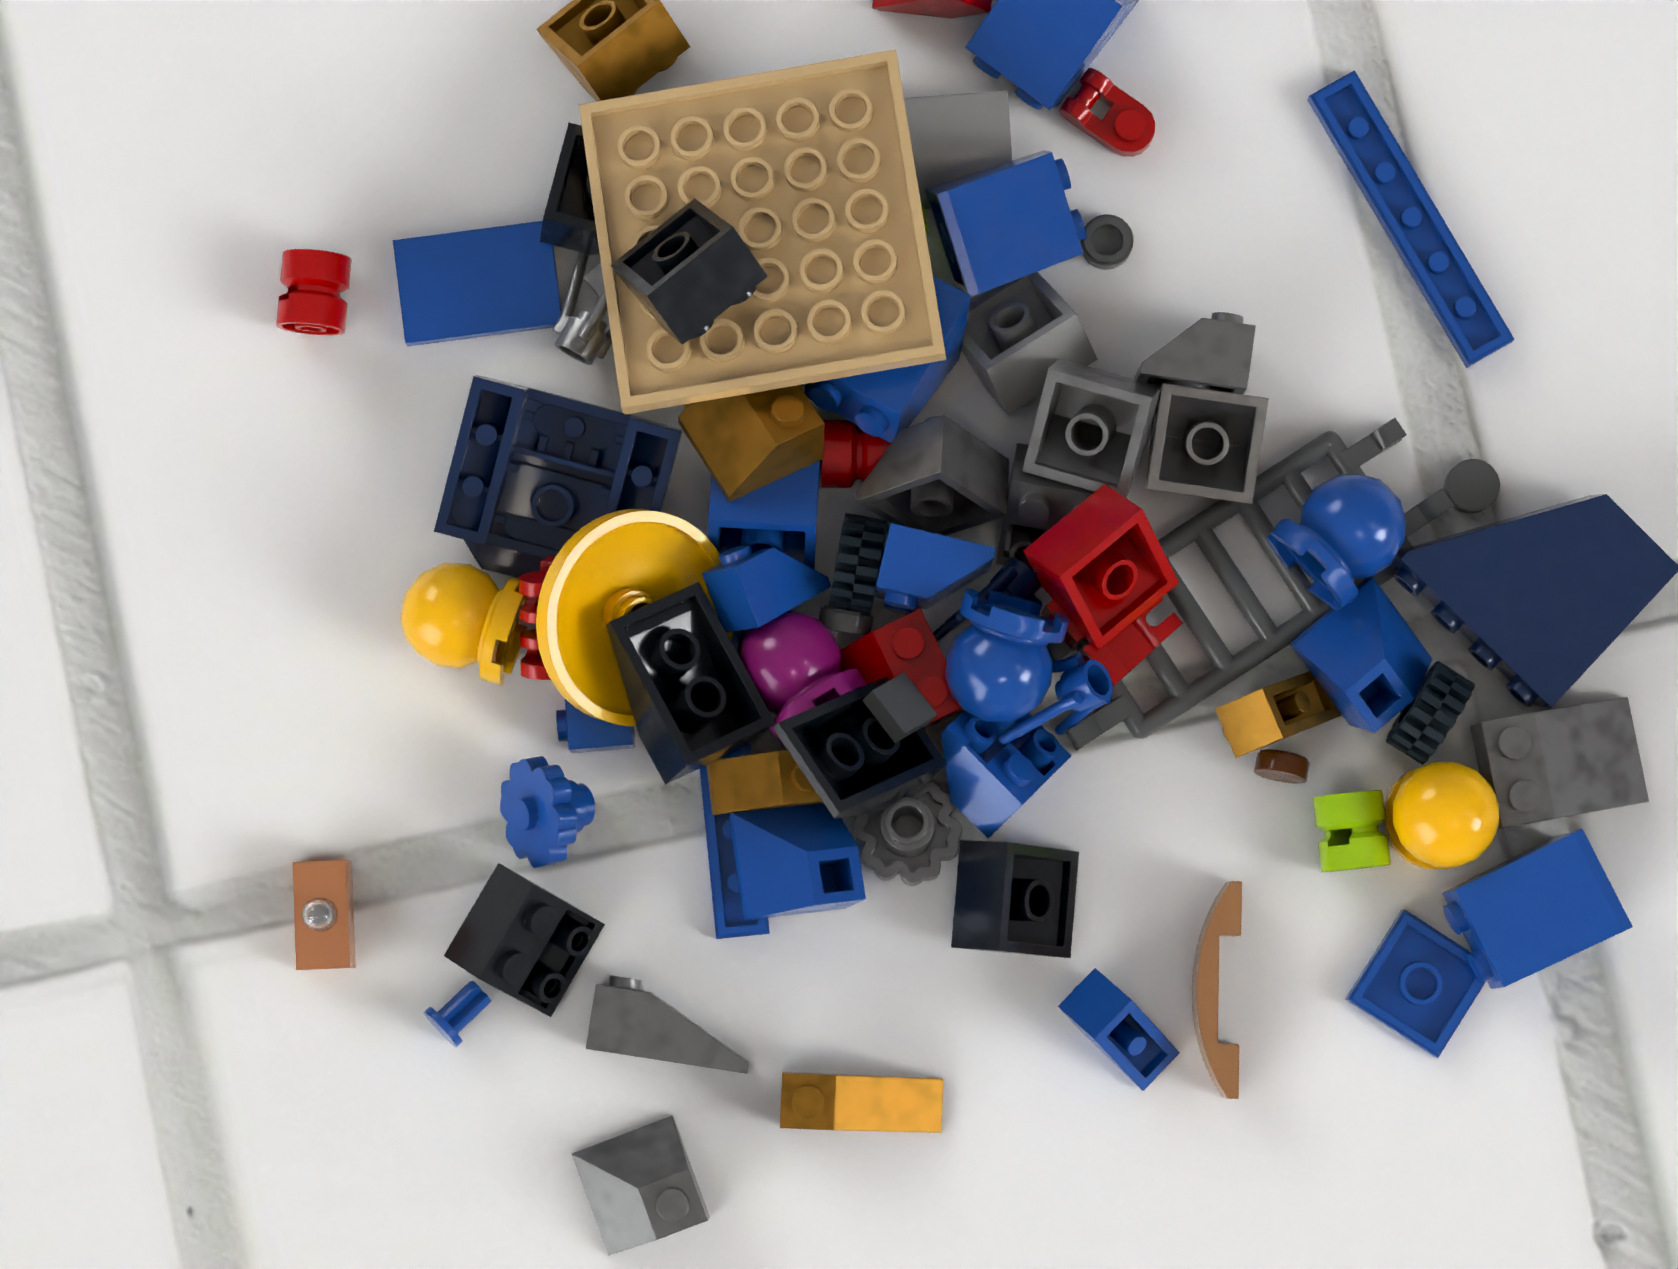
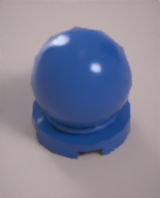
[1267,474,1406,611]
[945,589,1070,723]

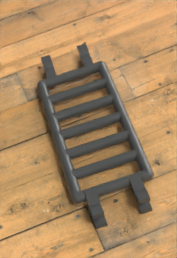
[1046,418,1454,750]

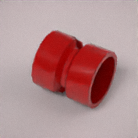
[276,249,352,336]
[822,419,891,488]

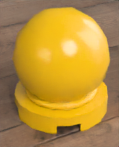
[400,563,528,686]
[1384,761,1499,869]

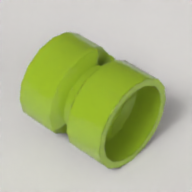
[1313,790,1391,872]

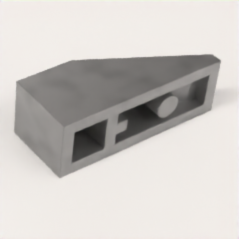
[586,975,749,1074]

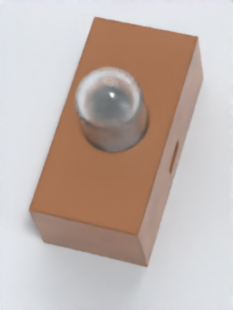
[293,860,356,970]

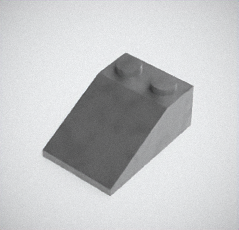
[1470,697,1649,829]

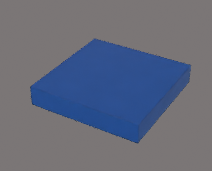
[1345,909,1486,1058]

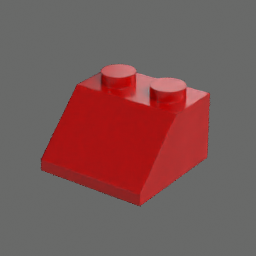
[1023,484,1179,650]
[840,608,963,729]

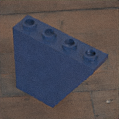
[1391,494,1678,708]

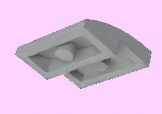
[904,90,1012,210]

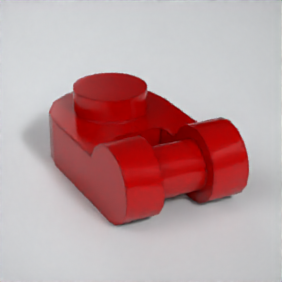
[1058,67,1155,157]

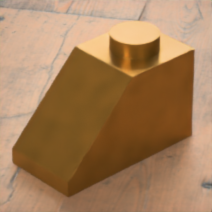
[1215,671,1342,758]
[707,750,823,815]

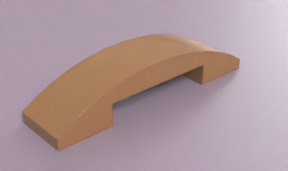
[1192,881,1242,1099]

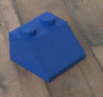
[874,523,996,615]

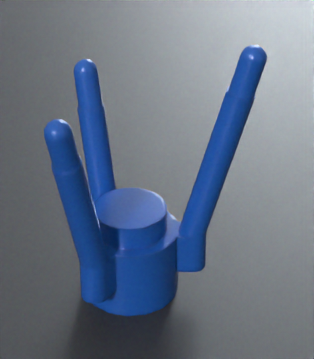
[998,653,1113,744]

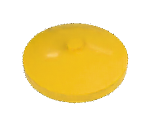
[536,509,733,726]

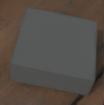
[862,672,938,743]

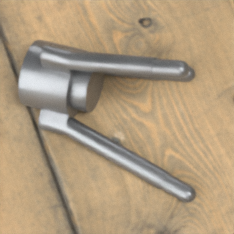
[552,252,612,365]

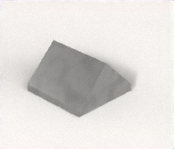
[1146,383,1269,504]

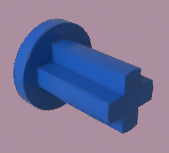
[423,980,492,1047]

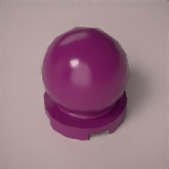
[738,611,867,749]

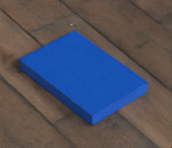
[393,221,562,347]

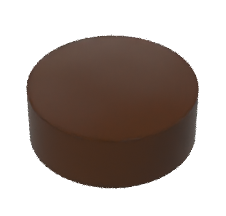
[1254,749,1310,784]

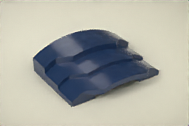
[434,375,683,578]

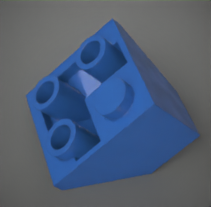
[1290,577,1432,733]
[941,711,1072,839]
[728,803,866,921]

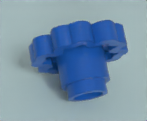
[500,756,595,868]

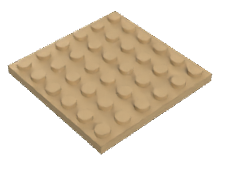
[579,49,947,415]

